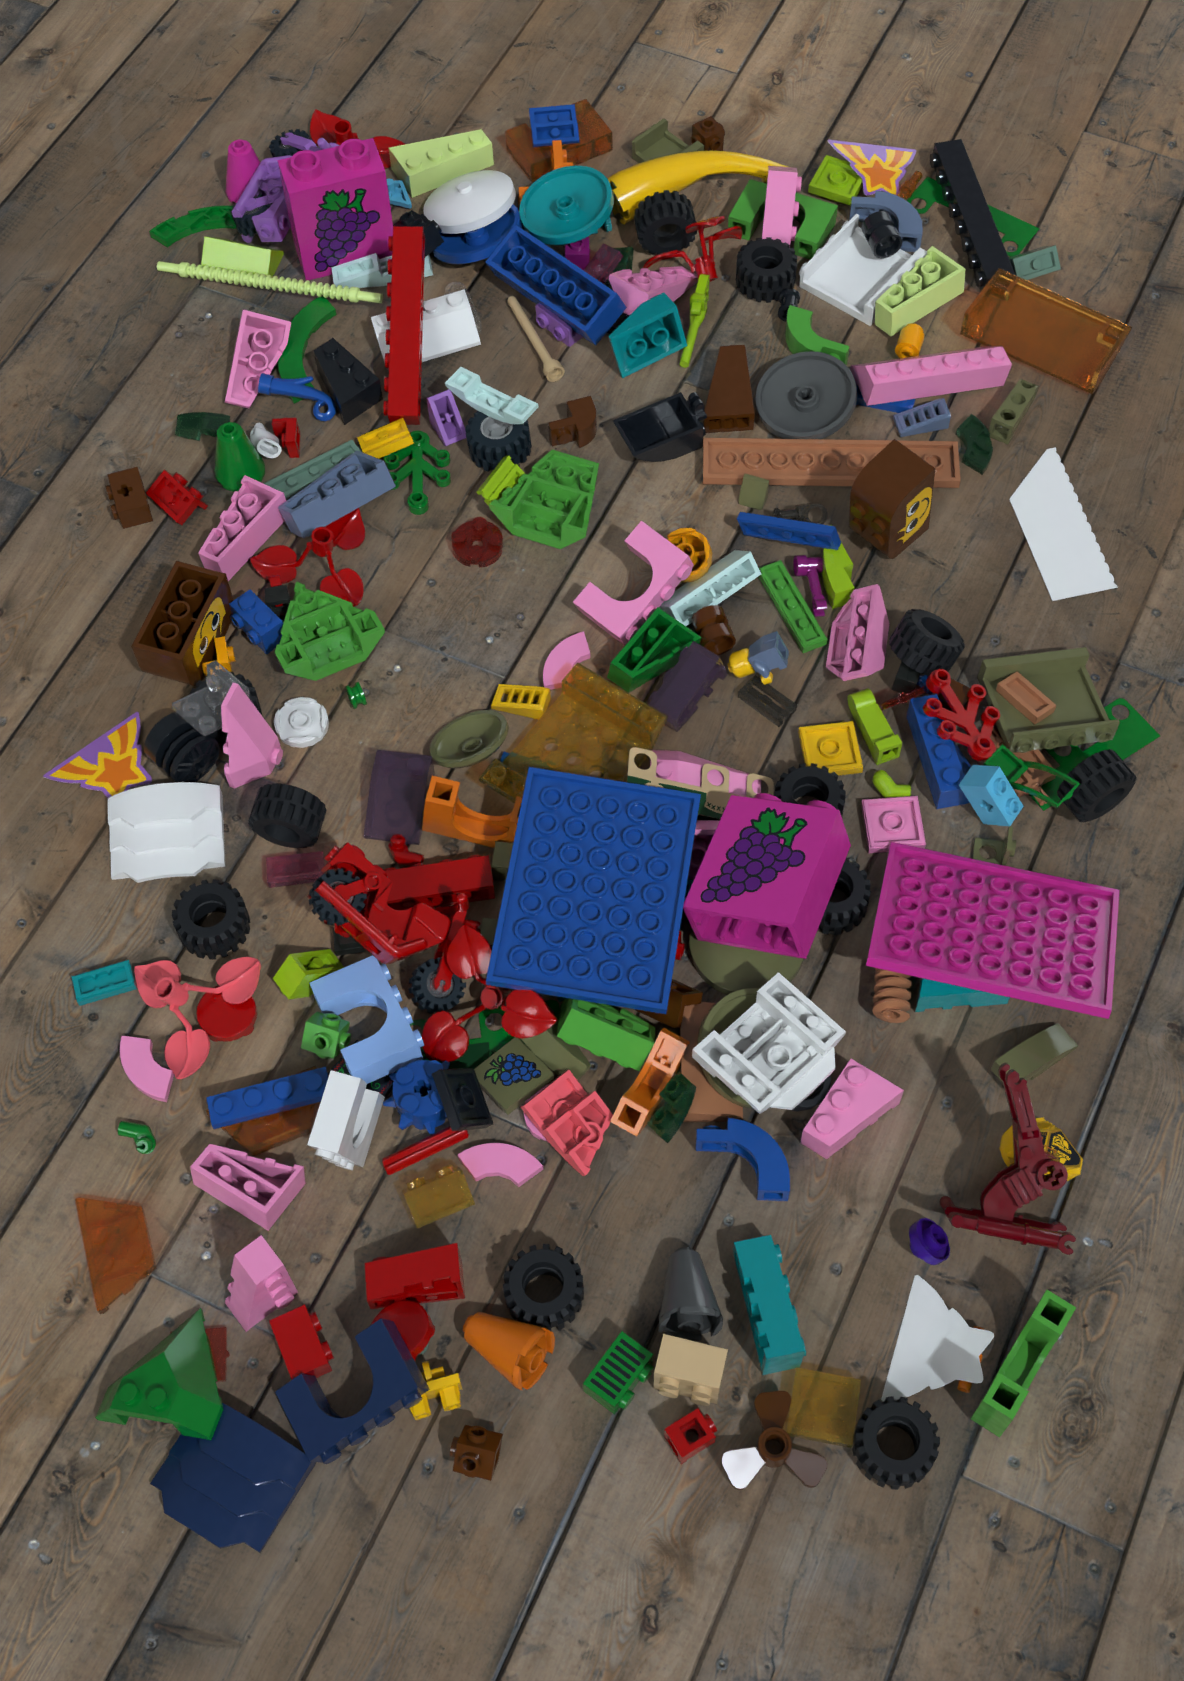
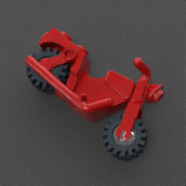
[307,842,481,1013]

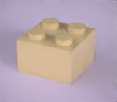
[654,1334,728,1406]

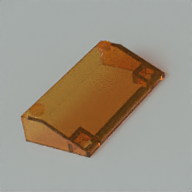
[960,268,1132,394]

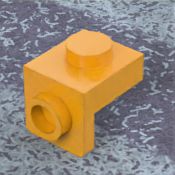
[202,636,236,677]

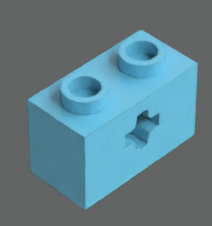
[959,765,1024,827]

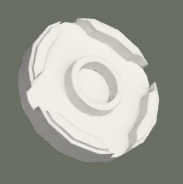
[274,697,329,748]

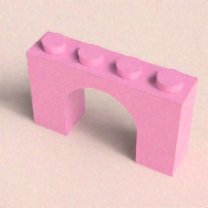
[573,521,694,646]

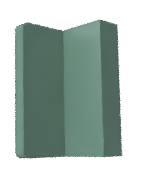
[1009,245,1061,283]

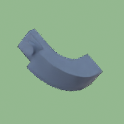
[849,191,923,252]

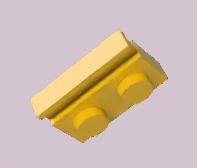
[357,418,414,459]

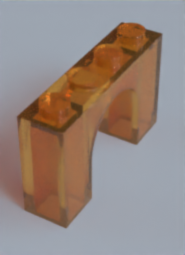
[505,99,613,183]

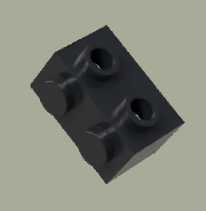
[393,210,444,257]

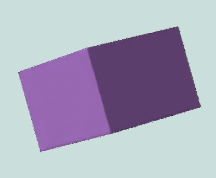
[426,389,466,446]

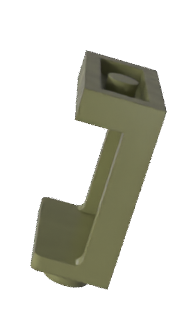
[632,118,704,163]

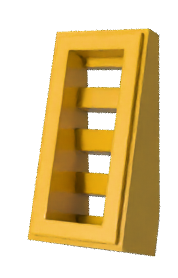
[491,684,551,721]

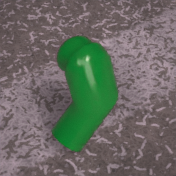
[118,1121,156,1154]

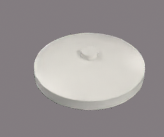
[423,170,516,234]

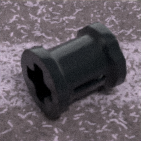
[778,289,800,322]

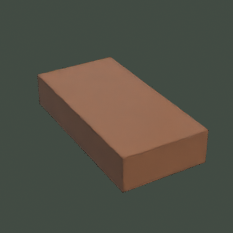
[996,672,1056,725]

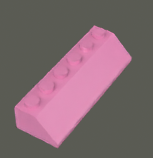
[850,346,1012,406]

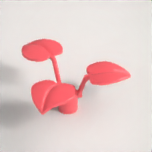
[134,957,261,1079]

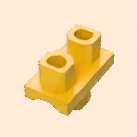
[409,1361,463,1420]

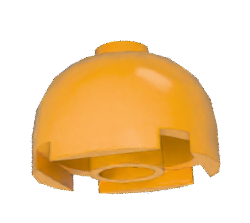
[667,528,713,583]

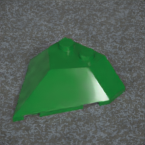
[95,1308,223,1440]

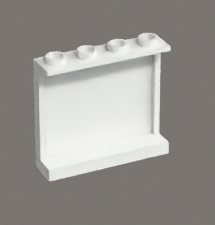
[799,214,927,326]

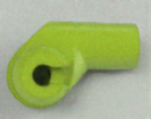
[872,770,911,798]

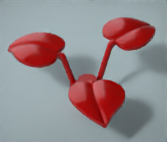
[310,109,405,169]
[643,216,742,282]
[250,508,365,607]
[422,925,557,1062]

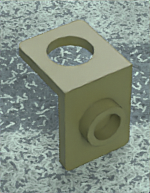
[972,826,1016,866]

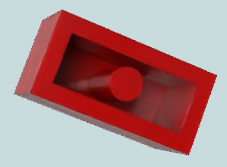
[269,1304,334,1380]

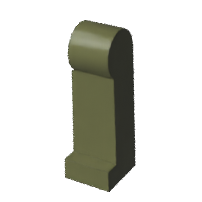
[987,379,1039,444]

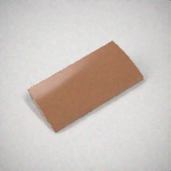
[680,1002,743,1122]

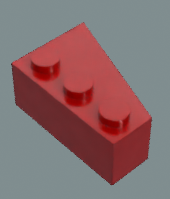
[365,1243,465,1309]

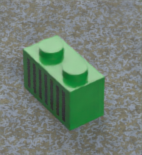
[583,1331,655,1415]

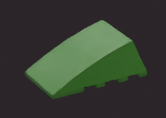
[489,450,599,549]

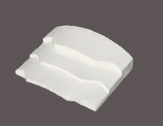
[108,782,225,883]
[692,972,846,1114]

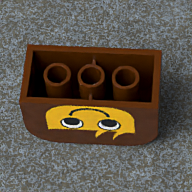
[849,439,935,559]
[131,561,233,686]

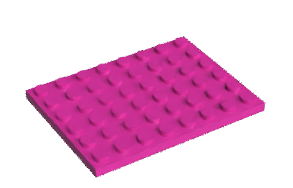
[866,842,1120,1019]

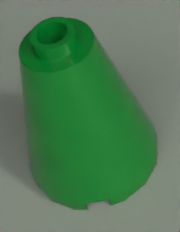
[214,422,265,492]

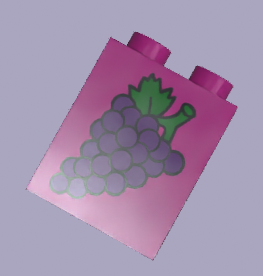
[277,138,393,280]
[683,793,851,959]

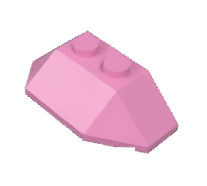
[826,584,889,681]

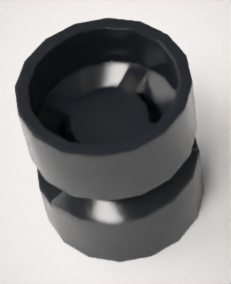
[861,211,902,258]

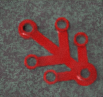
[923,669,1000,761]

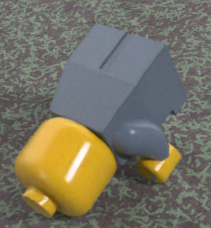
[727,631,789,685]

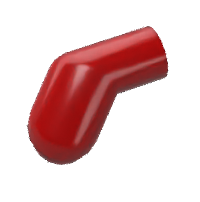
[388,834,424,866]

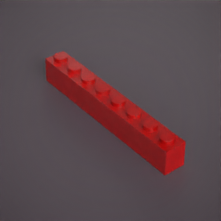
[383,226,425,425]

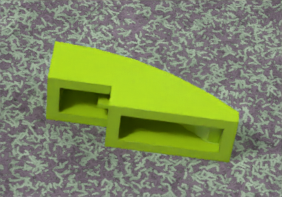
[822,525,855,609]

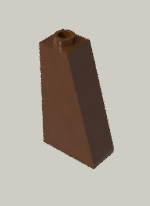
[703,345,755,433]

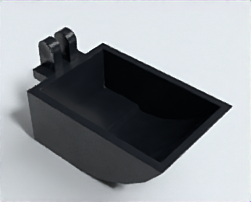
[612,392,707,462]

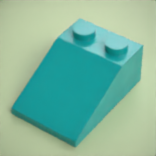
[608,293,687,378]

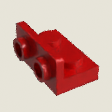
[146,469,208,525]

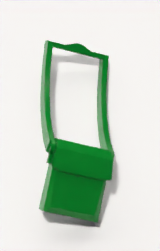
[983,744,1080,809]

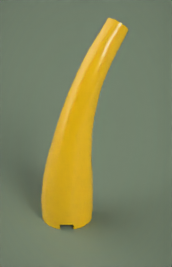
[607,150,788,224]

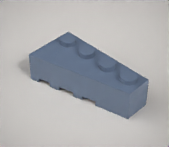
[278,450,396,538]

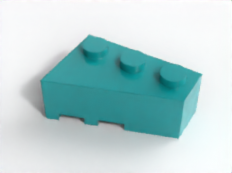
[915,978,1010,1012]

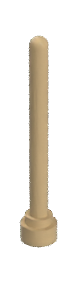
[507,296,565,382]

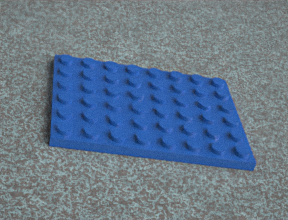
[486,767,701,1014]

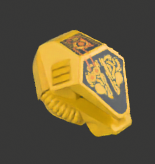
[999,1117,1083,1181]

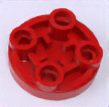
[196,985,257,1042]
[371,1300,435,1361]

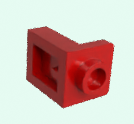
[272,418,301,458]

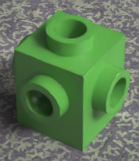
[301,1012,351,1059]

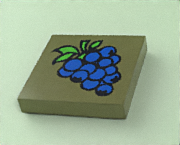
[474,1037,555,1115]

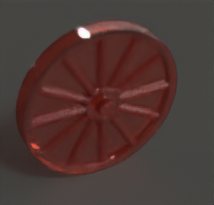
[879,686,926,710]

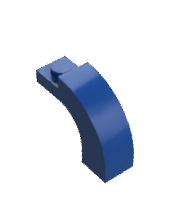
[696,1118,790,1201]

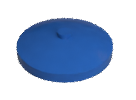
[432,204,522,264]

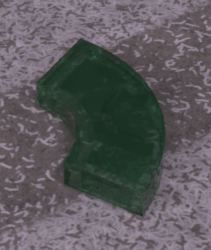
[956,414,993,475]

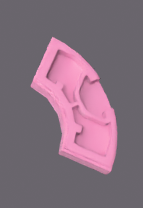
[543,632,591,690]
[120,1036,174,1102]
[457,1143,544,1187]

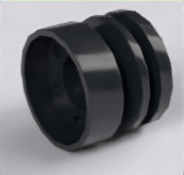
[144,711,220,782]

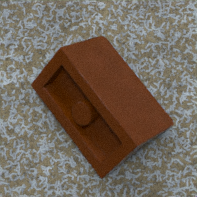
[635,979,703,1029]

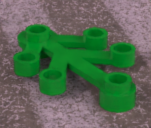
[384,431,451,515]

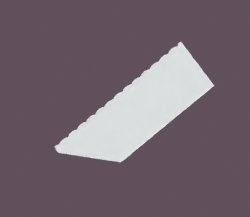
[1009,447,1118,601]

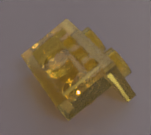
[402,1165,475,1228]

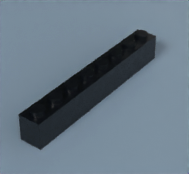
[930,139,1015,296]

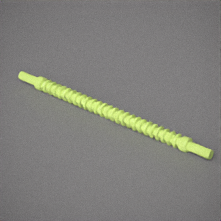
[157,261,383,304]

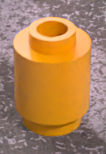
[895,323,925,358]

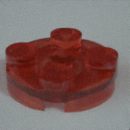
[451,517,503,568]

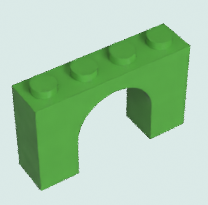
[728,179,838,260]
[971,1290,1076,1438]

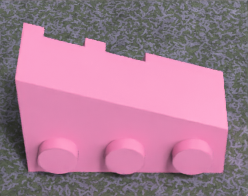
[762,166,802,245]
[800,1059,904,1159]
[190,1144,306,1231]
[225,1235,298,1332]

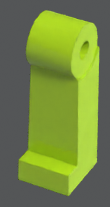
[847,688,902,765]

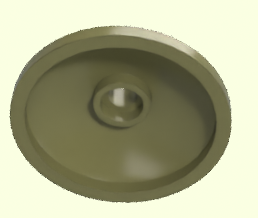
[430,710,509,768]

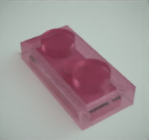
[584,243,623,284]
[266,851,326,888]

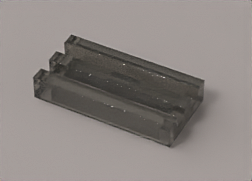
[737,675,797,727]

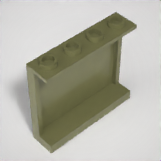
[977,647,1120,753]

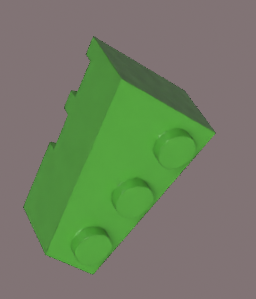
[557,998,655,1071]

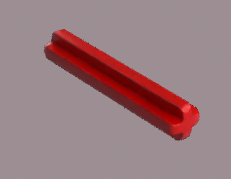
[382,1126,469,1175]

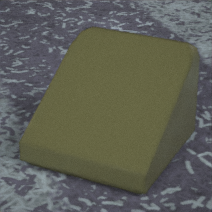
[738,474,769,510]

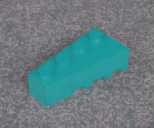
[733,1235,806,1375]

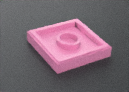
[861,796,926,853]

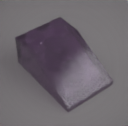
[364,750,435,845]

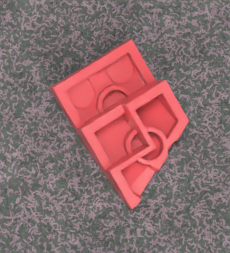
[520,1070,613,1176]

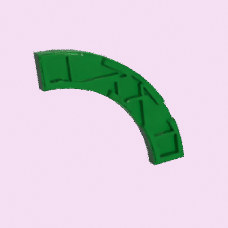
[149,206,257,248]
[278,295,337,404]

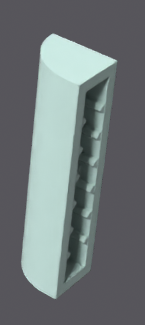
[659,550,761,626]

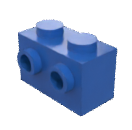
[229,589,283,655]

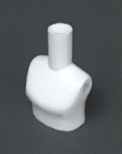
[250,423,282,458]

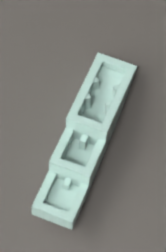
[331,253,433,288]

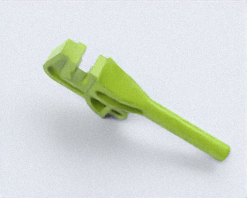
[679,274,710,368]

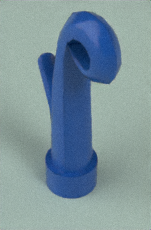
[258,373,336,421]

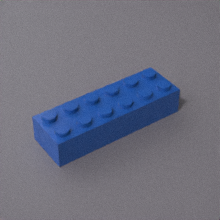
[485,224,627,346]

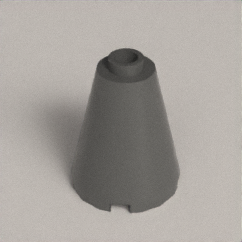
[658,1247,723,1341]

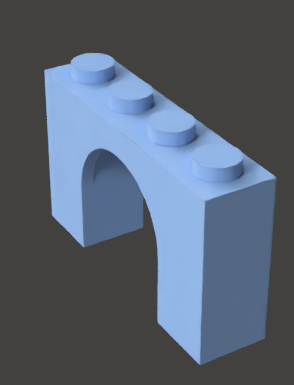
[309,955,425,1084]

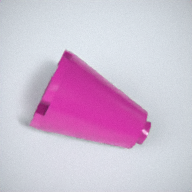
[225,139,260,204]

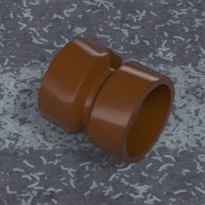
[691,605,736,656]

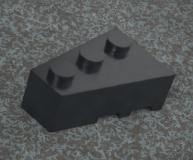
[314,338,383,425]

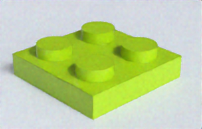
[808,155,863,206]

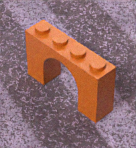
[422,775,523,848]

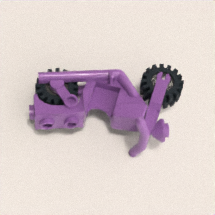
[231,129,340,243]

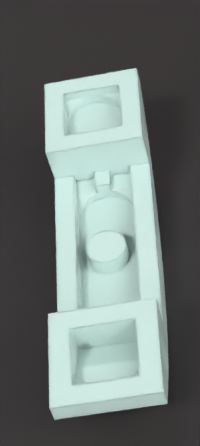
[445,367,539,424]

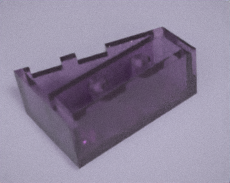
[646,641,728,732]

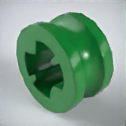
[345,682,367,709]

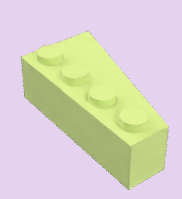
[389,129,494,198]
[875,246,966,336]

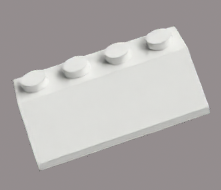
[371,289,481,372]

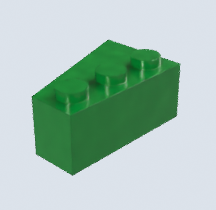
[607,607,702,693]

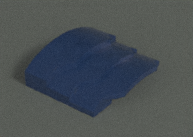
[150,1403,316,1553]

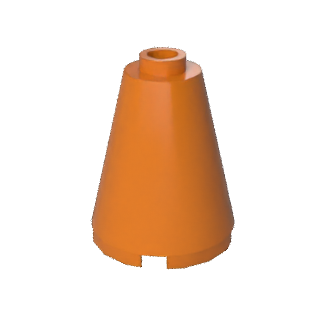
[463,1312,555,1390]

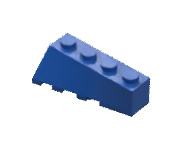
[906,694,971,809]

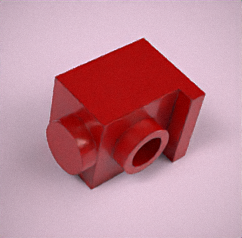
[664,1408,717,1465]

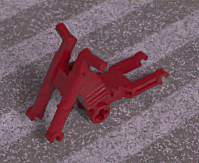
[939,1063,1076,1255]

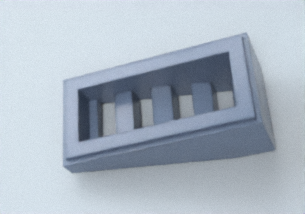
[893,398,951,437]

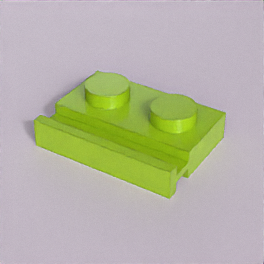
[476,455,525,506]

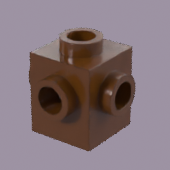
[691,116,725,151]
[450,1425,503,1481]

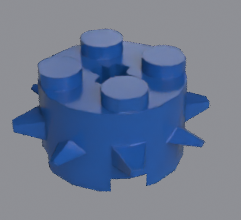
[383,1060,450,1134]

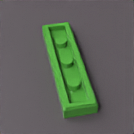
[758,560,828,653]

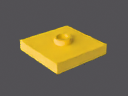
[798,721,863,776]

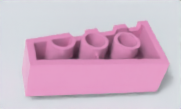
[198,475,286,581]

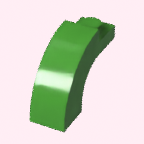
[785,305,850,365]

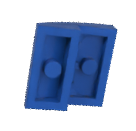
[529,104,580,147]

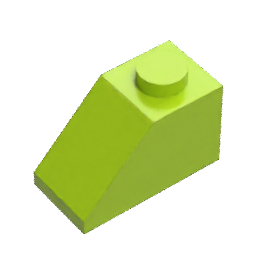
[273,949,344,1000]

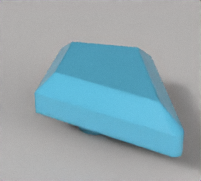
[387,178,412,209]

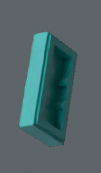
[71,960,137,1006]

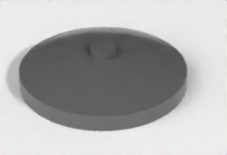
[756,351,857,439]

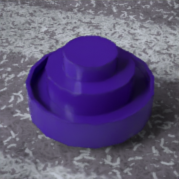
[909,1218,950,1265]

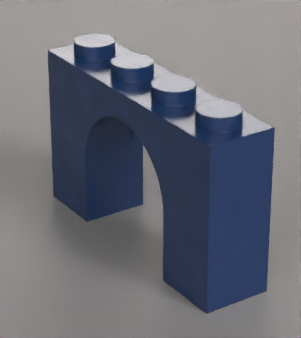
[275,1318,430,1464]

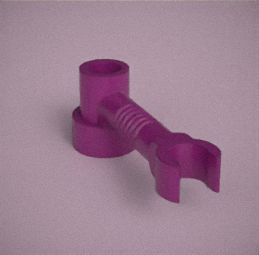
[793,555,827,617]

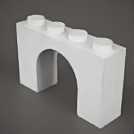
[307,1070,385,1171]

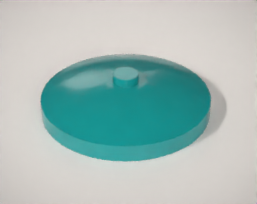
[519,166,614,245]

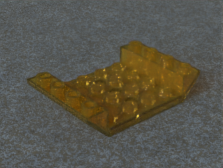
[479,662,668,803]

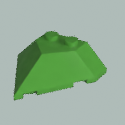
[275,582,385,681]

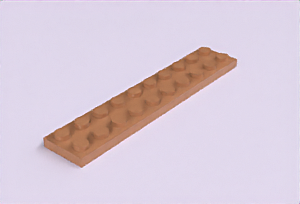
[703,438,961,488]

